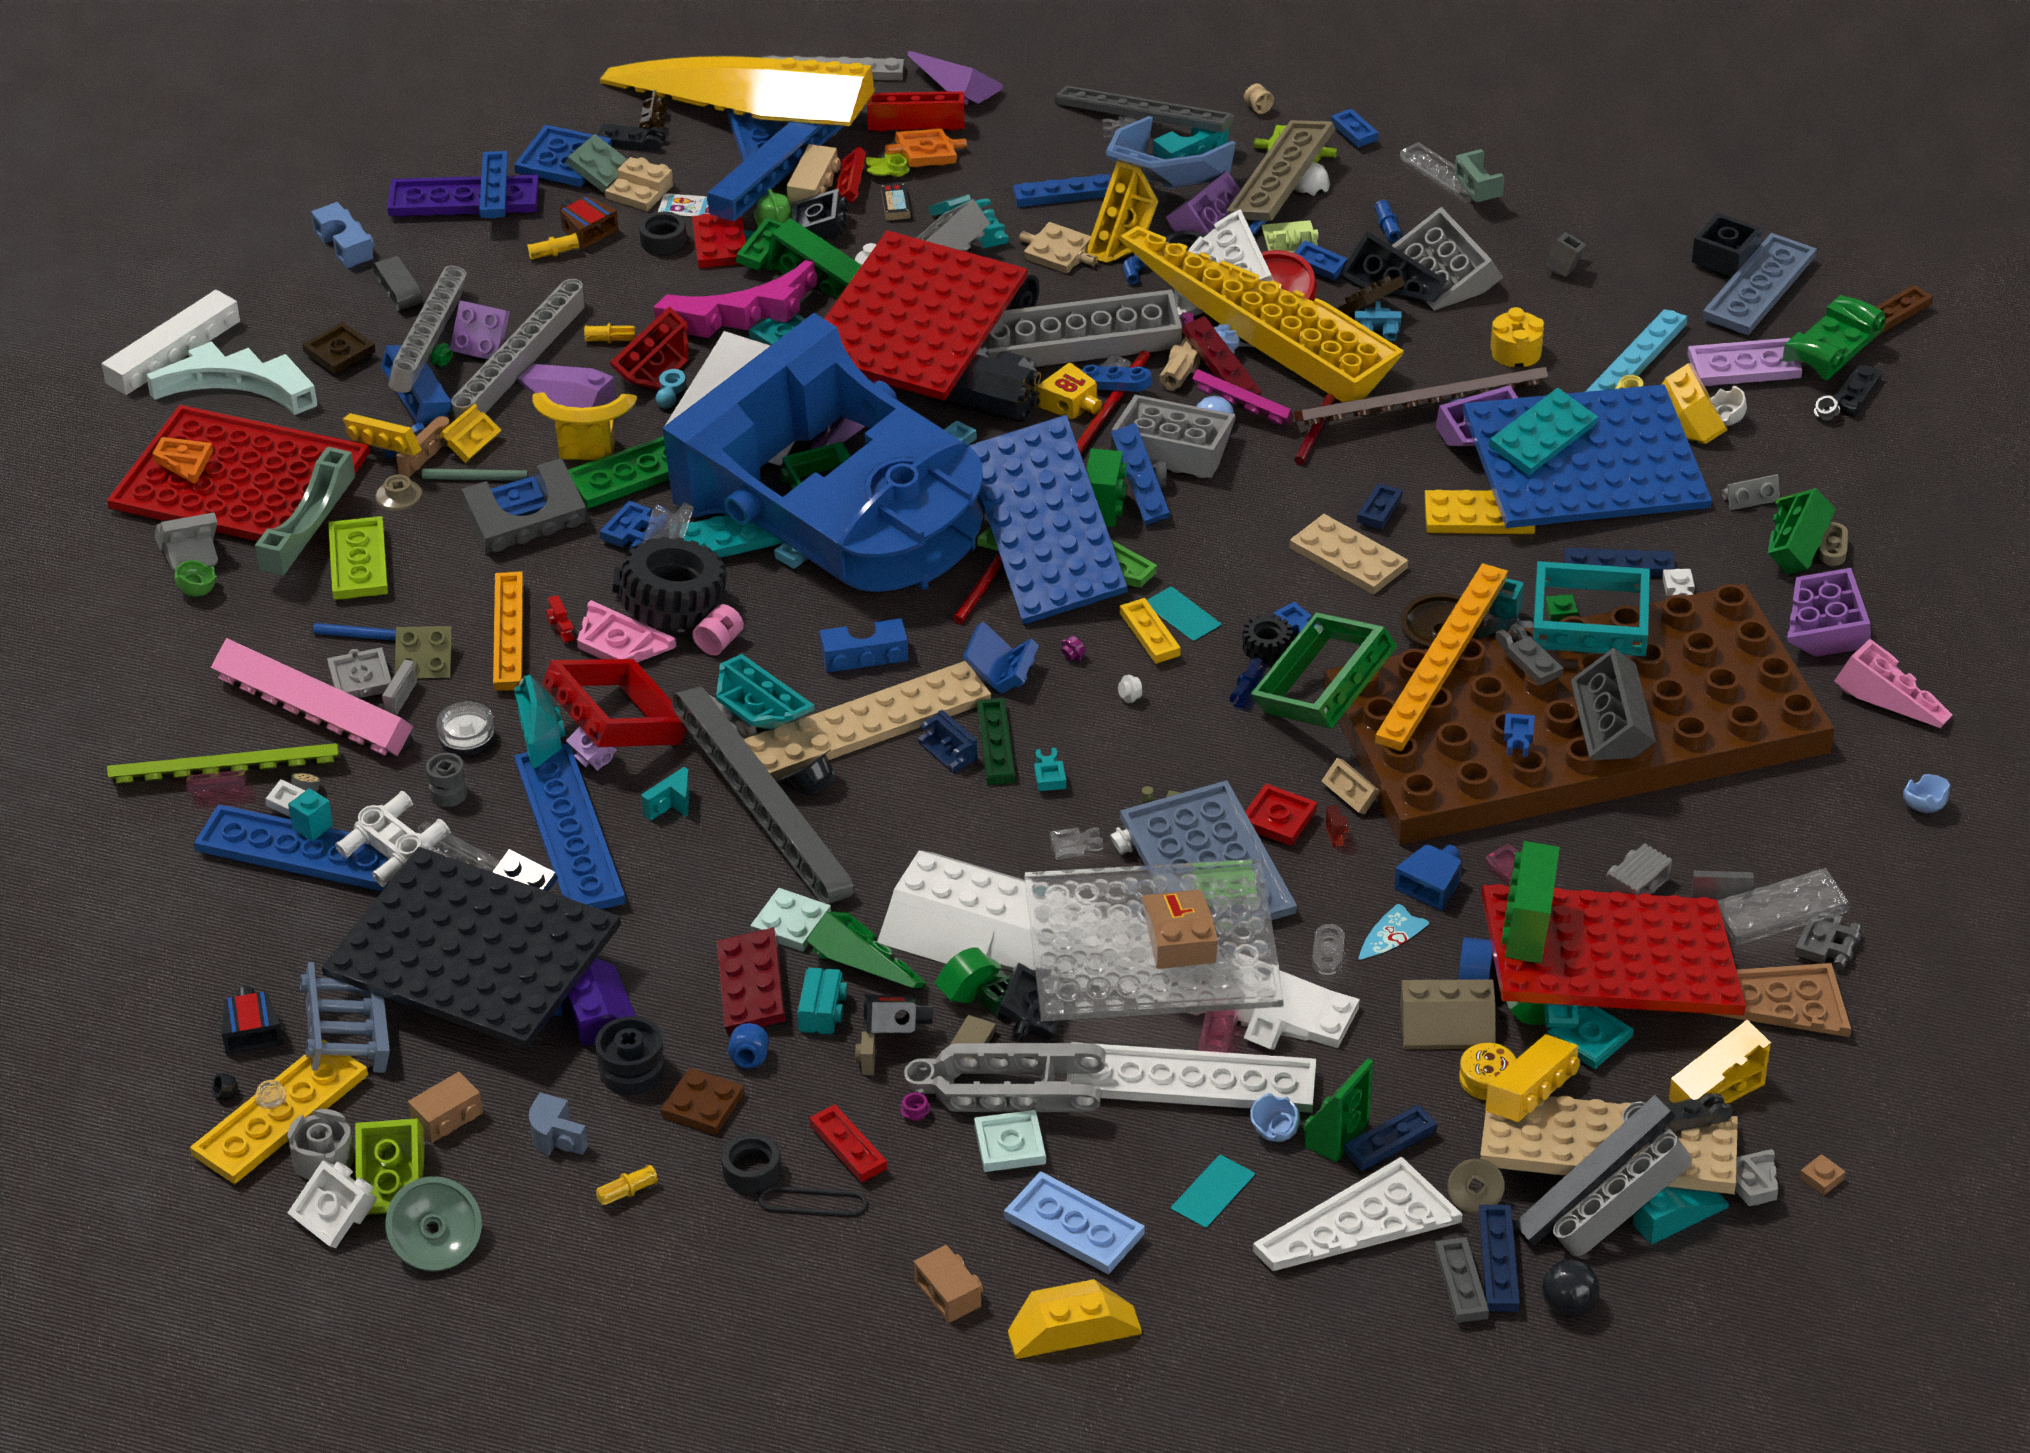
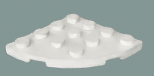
[1173,209,1274,317]

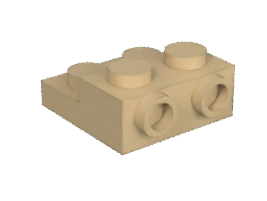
[605,157,673,212]

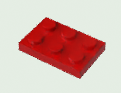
[692,214,746,268]

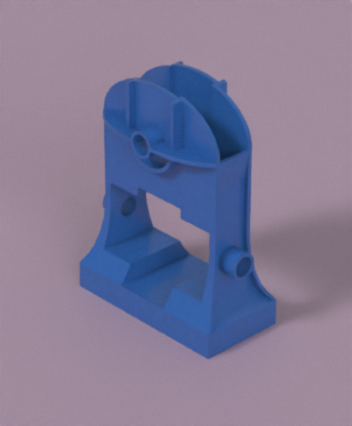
[662,313,985,592]

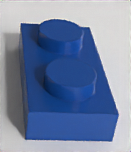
[1331,109,1378,147]
[1294,240,1348,281]

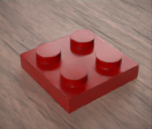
[1245,783,1317,846]

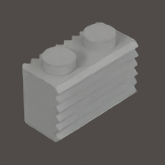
[1606,843,1672,895]

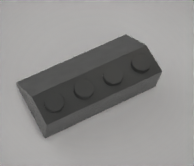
[1571,648,1656,760]

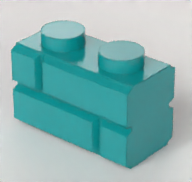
[797,968,848,1034]

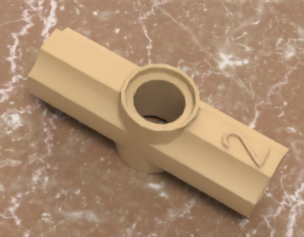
[1160,336,1201,391]

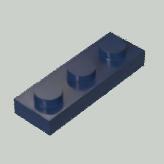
[1343,1104,1437,1172]

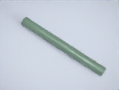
[422,469,529,481]

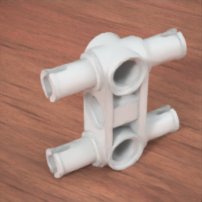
[335,791,451,887]

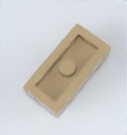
[1322,758,1380,815]

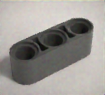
[373,256,423,311]

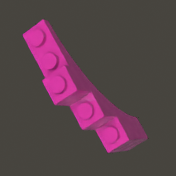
[653,261,817,338]

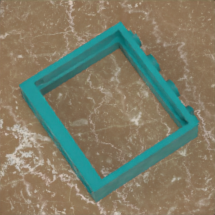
[1533,561,1650,657]

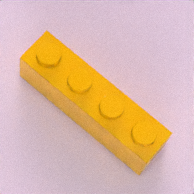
[1485,1034,1580,1122]

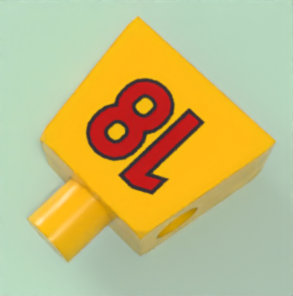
[1037,362,1102,419]

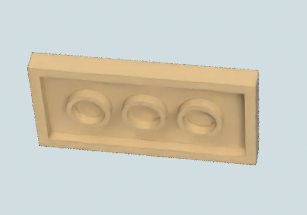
[1289,514,1408,595]

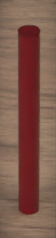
[1294,394,1336,465]

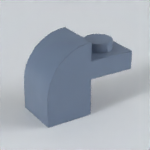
[529,1092,588,1156]

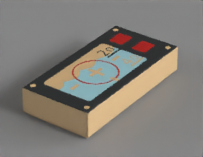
[881,182,910,221]

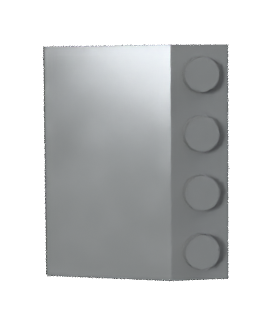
[1392,207,1503,310]
[1110,395,1236,478]

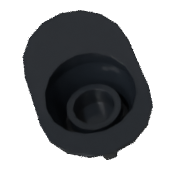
[775,749,837,794]

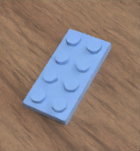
[1004,1171,1145,1275]

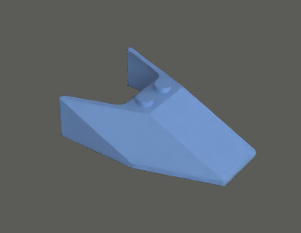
[1106,116,1236,189]

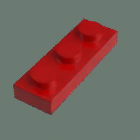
[836,147,866,204]
[809,1104,888,1183]

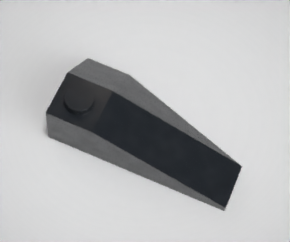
[1340,231,1448,302]

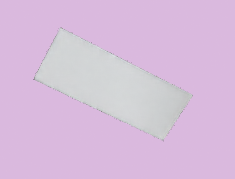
[877,901,994,964]

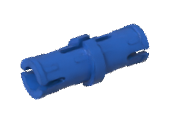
[1374,200,1403,243]

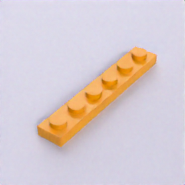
[493,572,523,691]

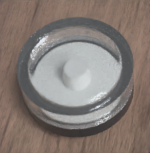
[436,701,495,756]

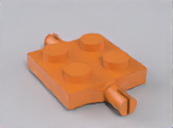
[885,129,967,167]

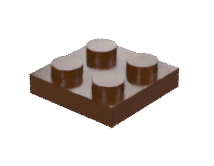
[661,1067,745,1136]

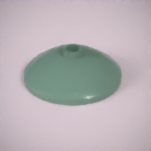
[385,1177,482,1271]

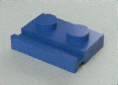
[491,476,546,516]

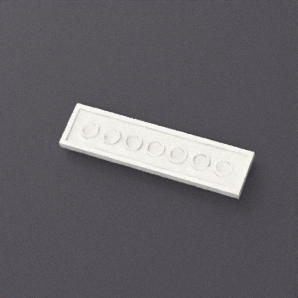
[1066,1042,1316,1113]

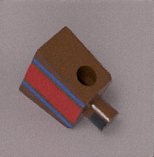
[560,197,619,250]

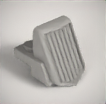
[154,513,218,573]

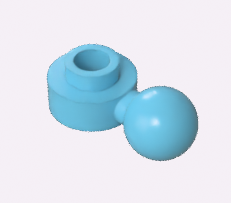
[656,369,686,409]

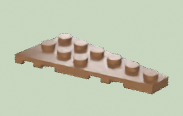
[1705,963,1851,1037]

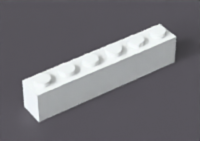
[101,290,240,395]

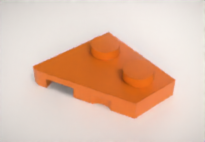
[153,437,213,483]

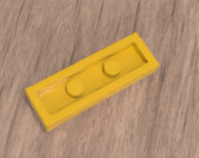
[1120,598,1181,664]

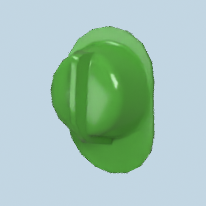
[753,189,792,227]

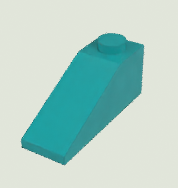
[1632,1187,1729,1245]

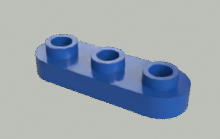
[1082,365,1153,391]

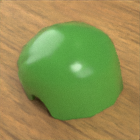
[174,560,217,597]

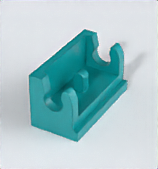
[971,199,1009,248]

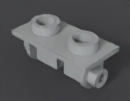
[1722,474,1780,511]

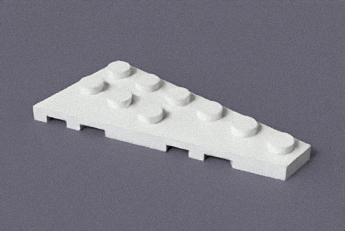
[1253,1157,1463,1271]

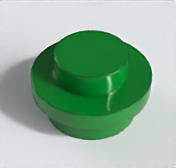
[430,342,453,367]

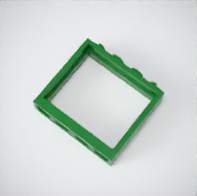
[1251,612,1397,729]

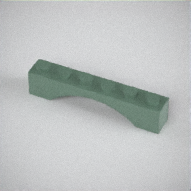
[255,447,355,576]

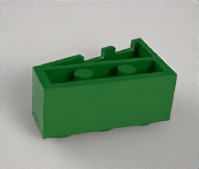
[1768,488,1836,575]

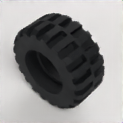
[619,537,727,631]

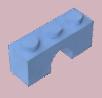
[311,202,375,268]

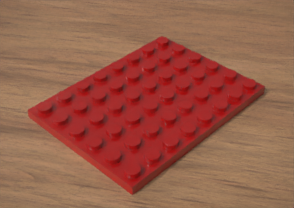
[824,230,1027,401]
[107,405,370,541]
[1481,884,1746,1016]

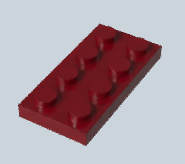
[717,927,786,1035]

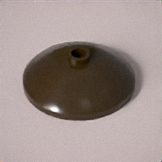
[1401,593,1484,650]

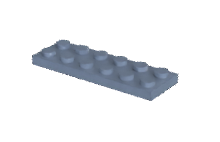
[1702,233,1817,335]

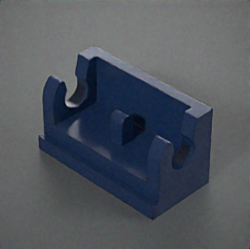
[918,710,978,773]

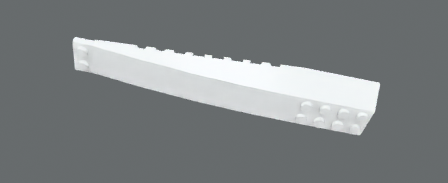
[891,850,1360,1048]

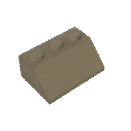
[1400,979,1496,1049]

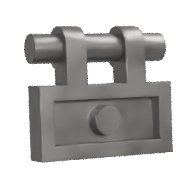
[1795,908,1862,971]

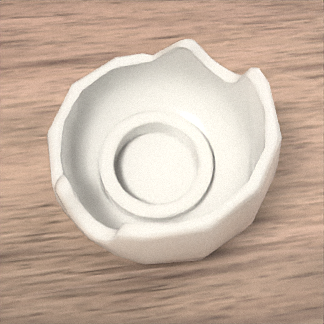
[1294,162,1330,196]
[1711,386,1747,426]

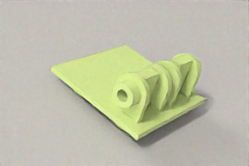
[1261,220,1318,253]

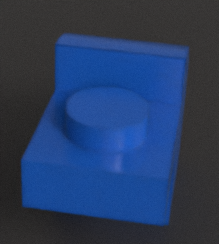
[1459,937,1494,980]

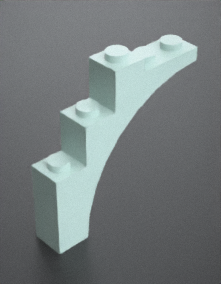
[146,341,318,415]

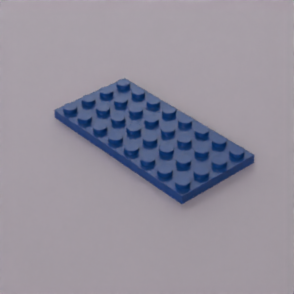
[969,415,1128,625]

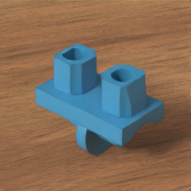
[1355,301,1401,341]

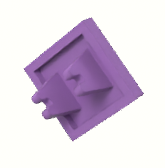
[450,300,510,359]

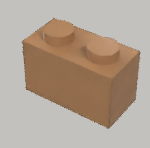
[408,1072,483,1143]
[914,1245,983,1323]

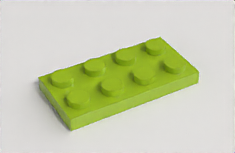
[329,516,388,600]

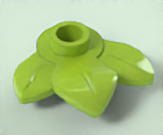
[865,152,910,177]

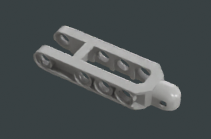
[904,1043,1106,1112]

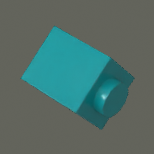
[288,788,333,841]

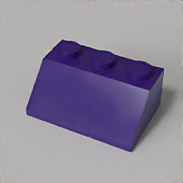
[565,958,636,1047]

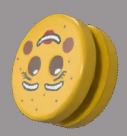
[1459,1043,1516,1100]

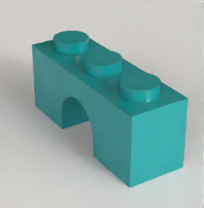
[1153,127,1229,160]

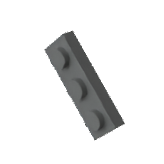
[1435,1237,1489,1323]

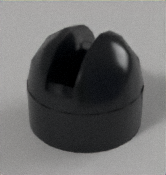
[212,1073,238,1098]

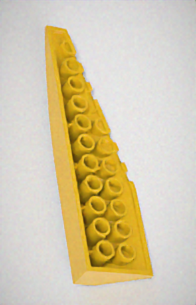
[600,56,875,126]
[1120,226,1404,403]

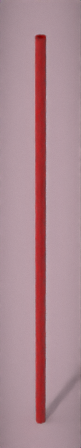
[953,350,1150,624]

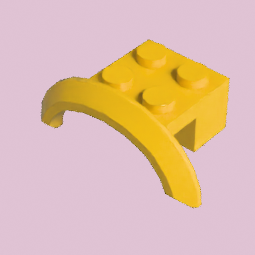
[532,393,637,460]

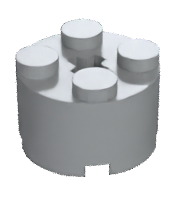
[288,1109,355,1179]

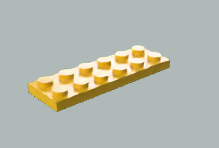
[190,1040,368,1185]

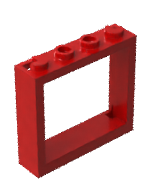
[542,659,687,747]

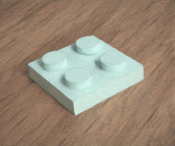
[750,888,831,952]
[974,1110,1046,1172]

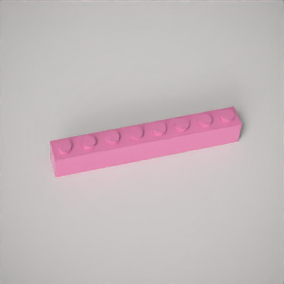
[211,638,413,756]

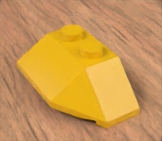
[1086,161,1158,264]
[1661,363,1728,444]
[1008,1279,1142,1359]

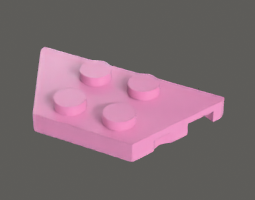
[577,600,676,662]

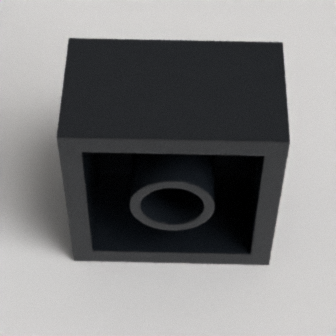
[1692,213,1762,277]

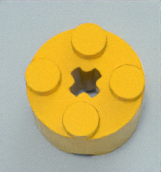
[1491,307,1544,367]

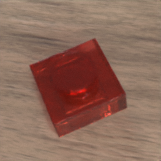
[1325,805,1349,847]

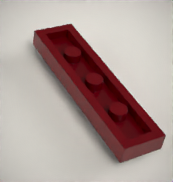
[1182,316,1262,406]

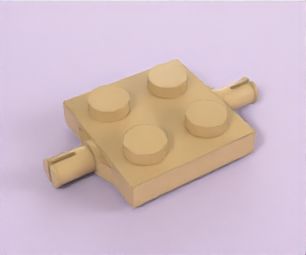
[1019,222,1098,274]

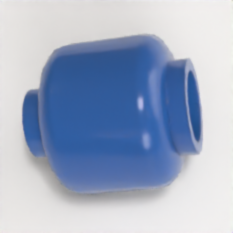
[728,1023,769,1069]

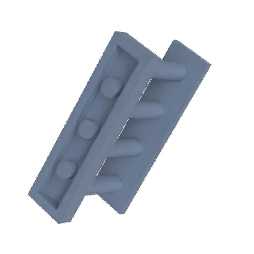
[299,962,390,1073]

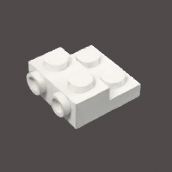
[288,1161,378,1248]

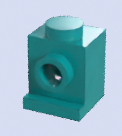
[1489,578,1524,620]

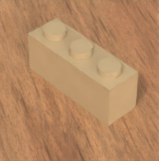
[787,144,841,207]

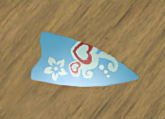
[1359,904,1429,960]

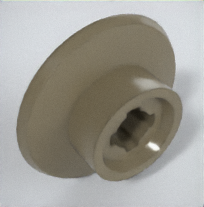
[375,475,423,511]
[1447,1159,1505,1213]

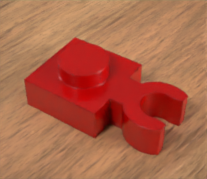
[545,595,575,643]

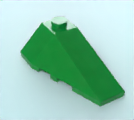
[807,912,927,988]

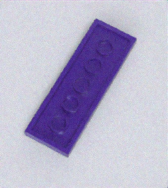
[387,175,539,217]

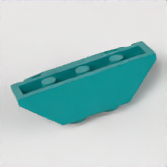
[716,654,815,730]
[514,675,565,768]

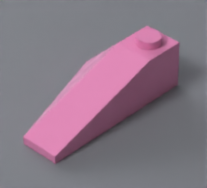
[1834,639,1952,728]

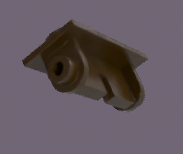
[639,90,667,129]

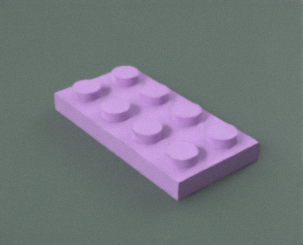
[1687,338,1802,386]

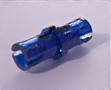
[1229,658,1267,707]

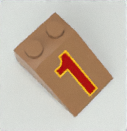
[1142,889,1218,969]

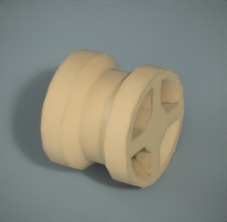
[1244,83,1274,114]

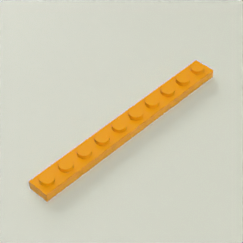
[1375,563,1508,751]

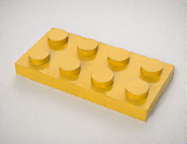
[1424,490,1535,534]

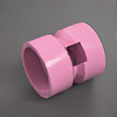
[693,604,744,656]

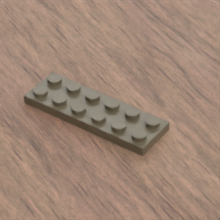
[1227,120,1335,221]

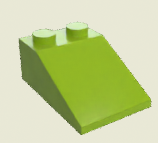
[355,1118,424,1215]

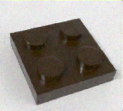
[1337,275,1405,314]
[302,322,376,375]

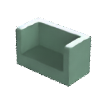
[1454,149,1504,203]

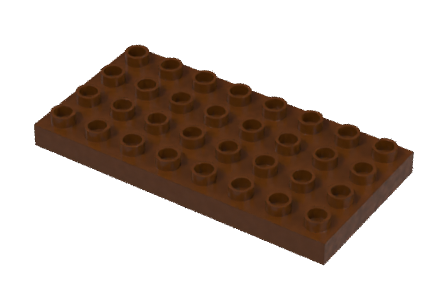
[1324,584,1834,845]

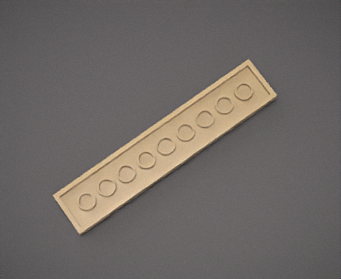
[733,661,991,793]

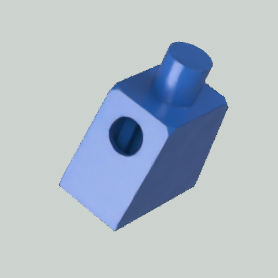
[1395,845,1462,911]

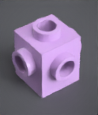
[566,727,617,771]

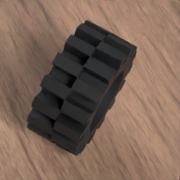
[1242,614,1293,664]

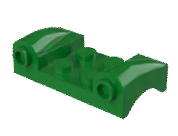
[1782,295,1886,381]

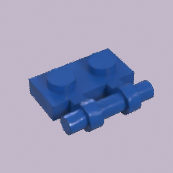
[600,501,668,550]

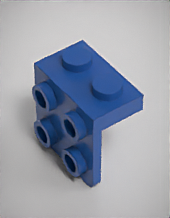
[963,622,1039,695]

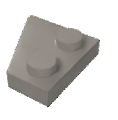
[1735,1149,1778,1206]

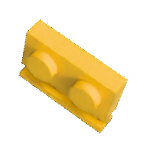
[439,404,502,463]

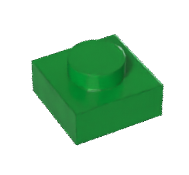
[1545,594,1578,622]

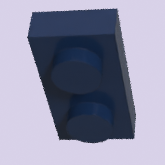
[1357,483,1403,530]

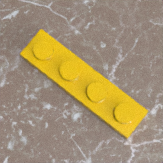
[343,413,422,456]

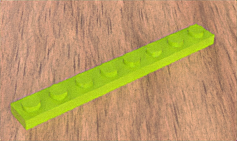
[107,743,340,784]

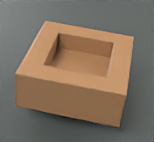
[1800,1154,1846,1196]

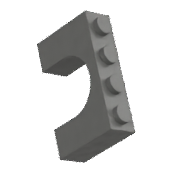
[461,458,586,554]

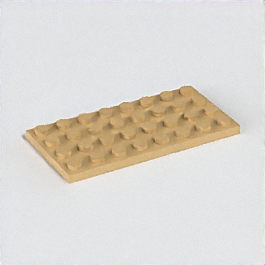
[1480,1096,1738,1194]

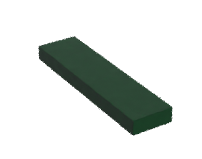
[977,698,1015,785]

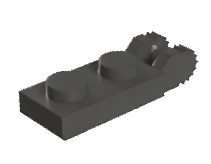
[1495,623,1564,686]

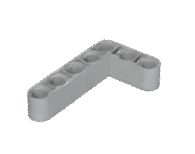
[1553,1102,1692,1257]

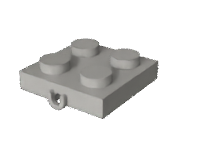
[327,647,391,698]

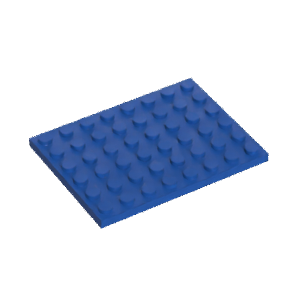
[1462,384,1712,528]

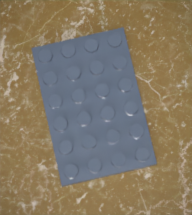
[1120,780,1297,936]

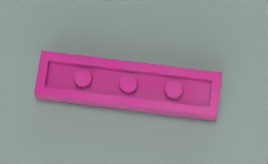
[1192,369,1294,425]

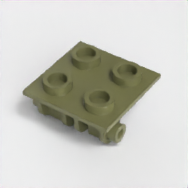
[395,626,454,679]

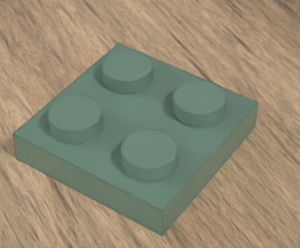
[565,134,628,193]

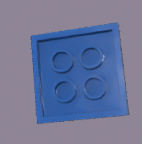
[514,125,612,187]

